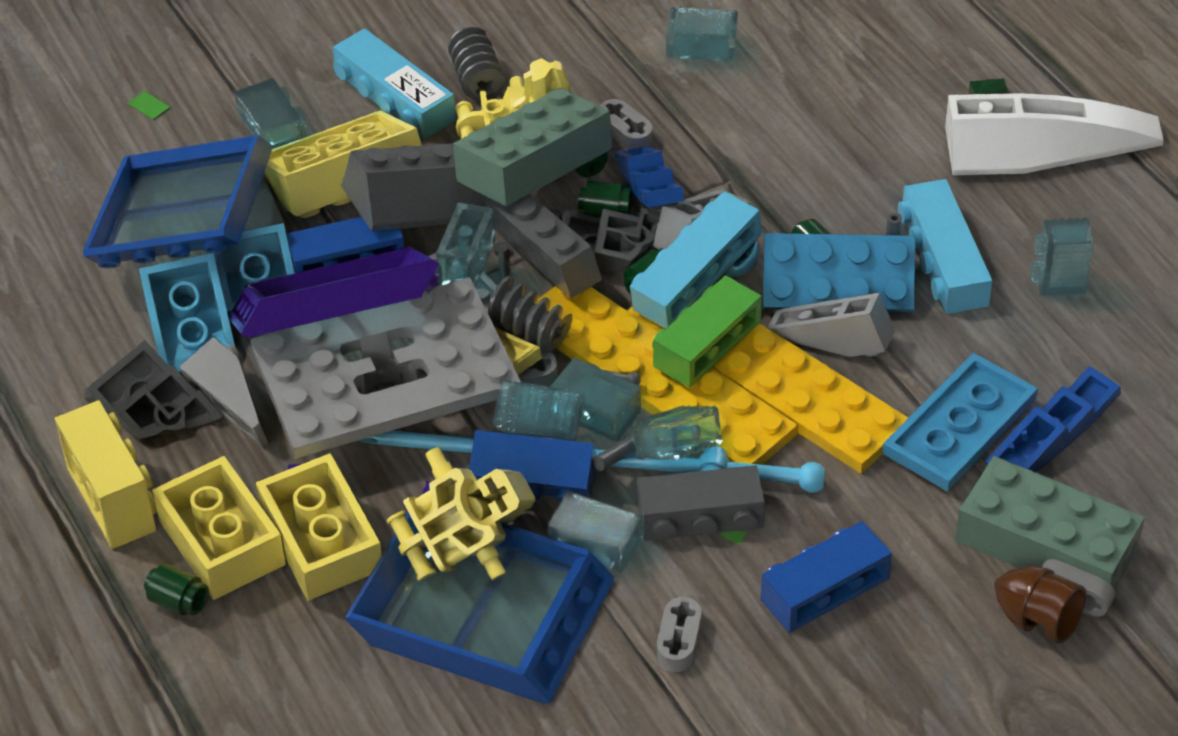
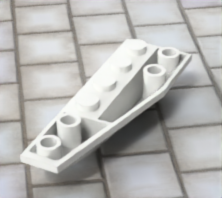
[945,93,1164,175]

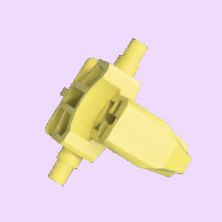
[455,58,570,139]
[386,447,535,582]

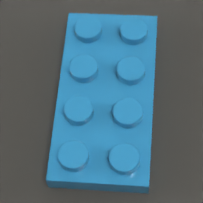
[763,233,915,312]
[882,352,1038,492]

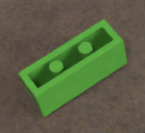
[652,275,762,388]

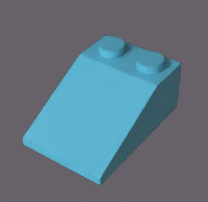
[139,253,235,374]

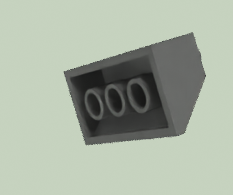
[341,144,492,231]

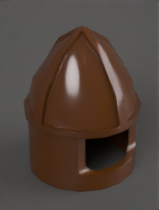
[994,566,1086,644]

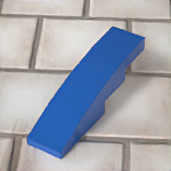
[614,146,684,208]
[985,366,1121,473]

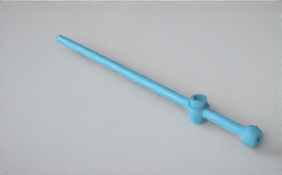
[358,430,825,493]

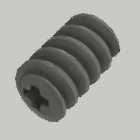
[448,26,506,101]
[488,276,573,353]

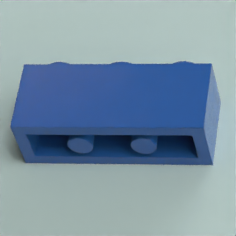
[286,217,404,273]
[469,430,597,504]
[761,521,892,633]

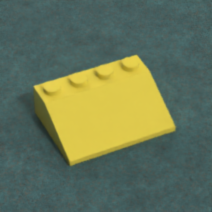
[263,110,422,218]

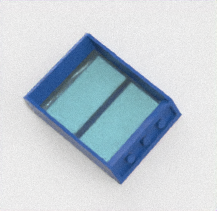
[83,135,272,268]
[344,512,615,704]

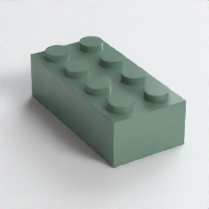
[453,88,612,206]
[955,456,1145,590]

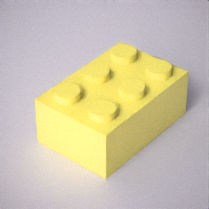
[54,400,157,549]
[256,453,382,601]
[152,456,286,601]

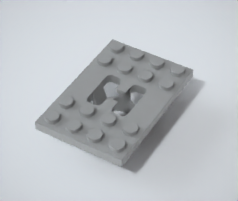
[250,277,522,459]

